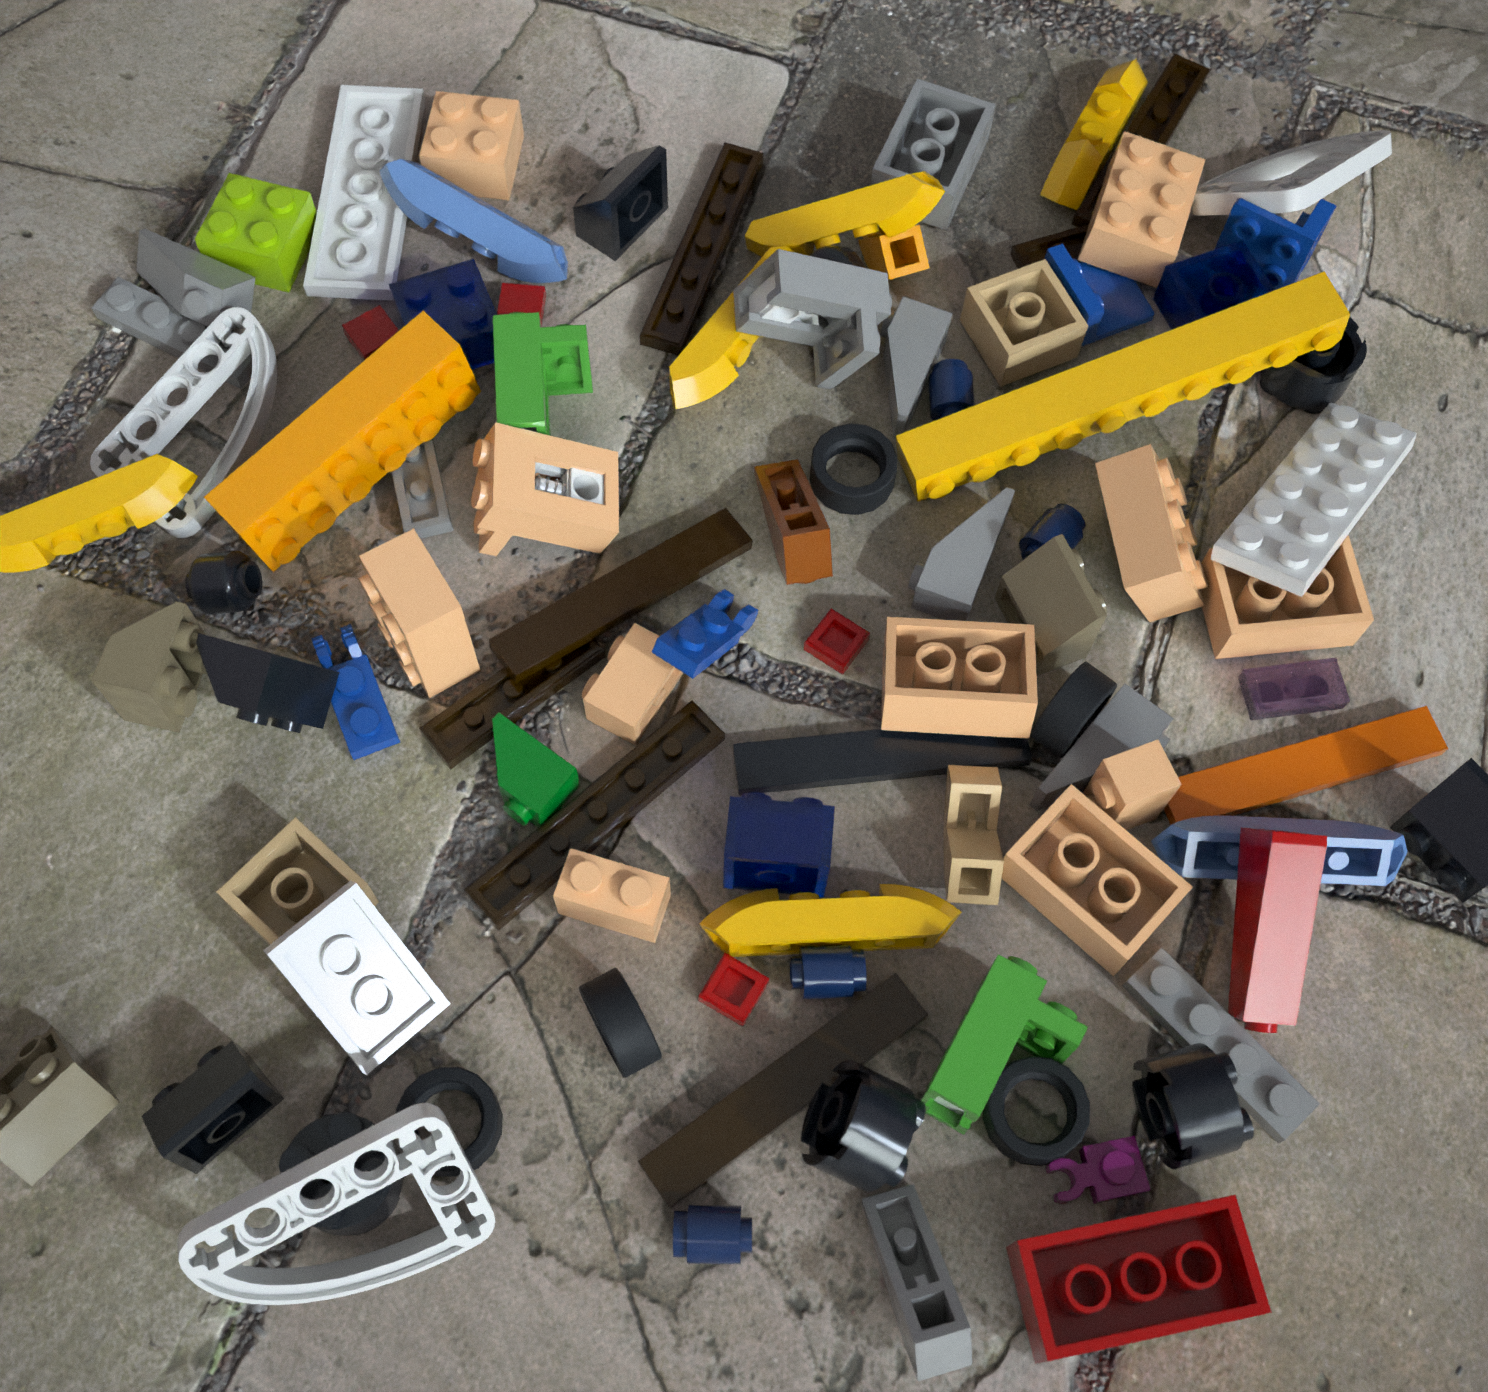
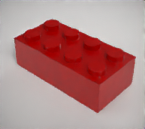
[1006,1195,1272,1364]

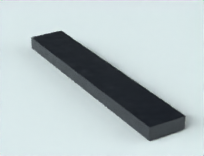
[733,729,1032,796]

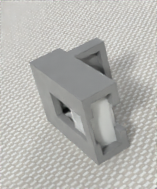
[733,249,892,389]

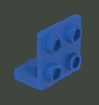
[1211,198,1337,291]
[1044,244,1155,347]

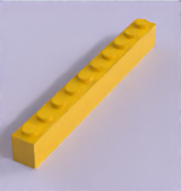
[896,271,1350,502]

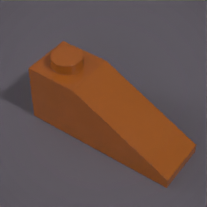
[754,459,833,585]

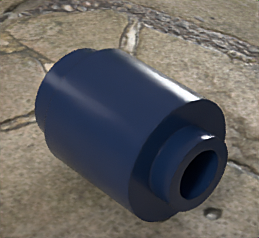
[928,359,975,421]
[1019,503,1086,560]
[789,944,867,1000]
[673,1205,752,1264]

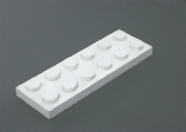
[303,85,426,301]
[1210,402,1417,597]

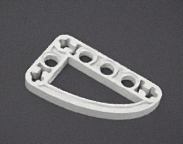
[1192,130,1392,216]
[90,307,277,538]
[177,1103,495,1305]

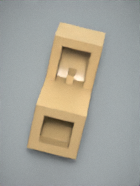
[943,765,1004,905]

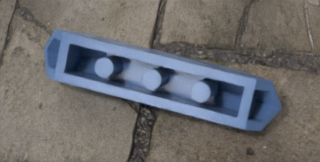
[379,159,568,283]
[1151,816,1408,886]

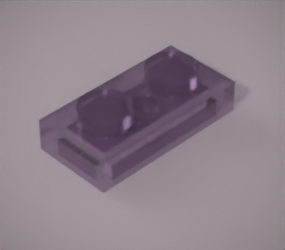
[1238,657,1350,721]

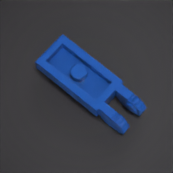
[652,589,759,679]
[311,624,401,760]

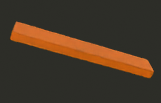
[1164,706,1448,825]

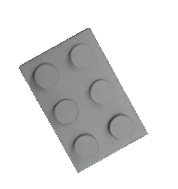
[870,78,996,230]

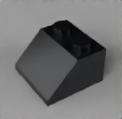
[573,145,668,261]
[196,633,340,733]
[1390,758,1488,903]
[141,1041,284,1174]

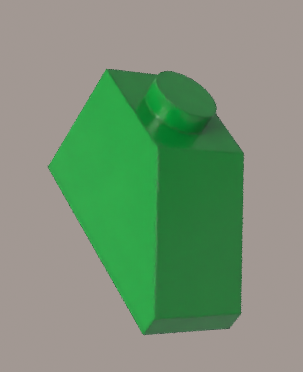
[492,712,580,827]

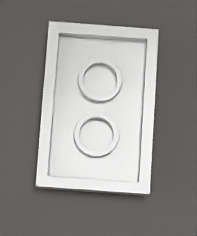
[263,881,450,1075]

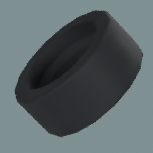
[809,423,898,515]
[1030,662,1117,758]
[579,968,662,1078]
[982,1056,1090,1166]
[396,1067,503,1177]

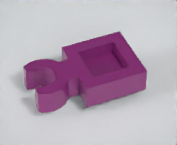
[1045,1136,1151,1204]

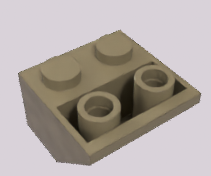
[994,534,1107,676]
[91,601,207,733]
[0,1026,120,1186]

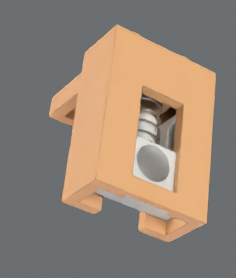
[471,422,619,556]

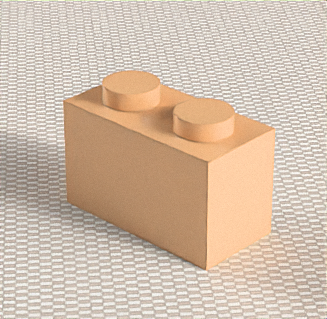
[582,623,683,746]
[1083,739,1182,830]
[553,848,671,943]

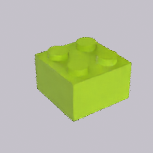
[194,173,317,293]

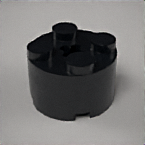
[1260,317,1367,414]
[1132,1043,1254,1169]
[801,1060,926,1192]
[279,1112,404,1236]

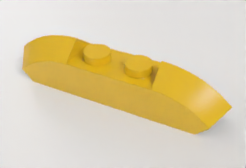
[1040,59,1148,210]
[745,171,945,256]
[669,246,796,409]
[0,454,198,573]
[699,884,962,957]

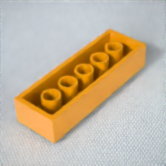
[204,310,481,572]

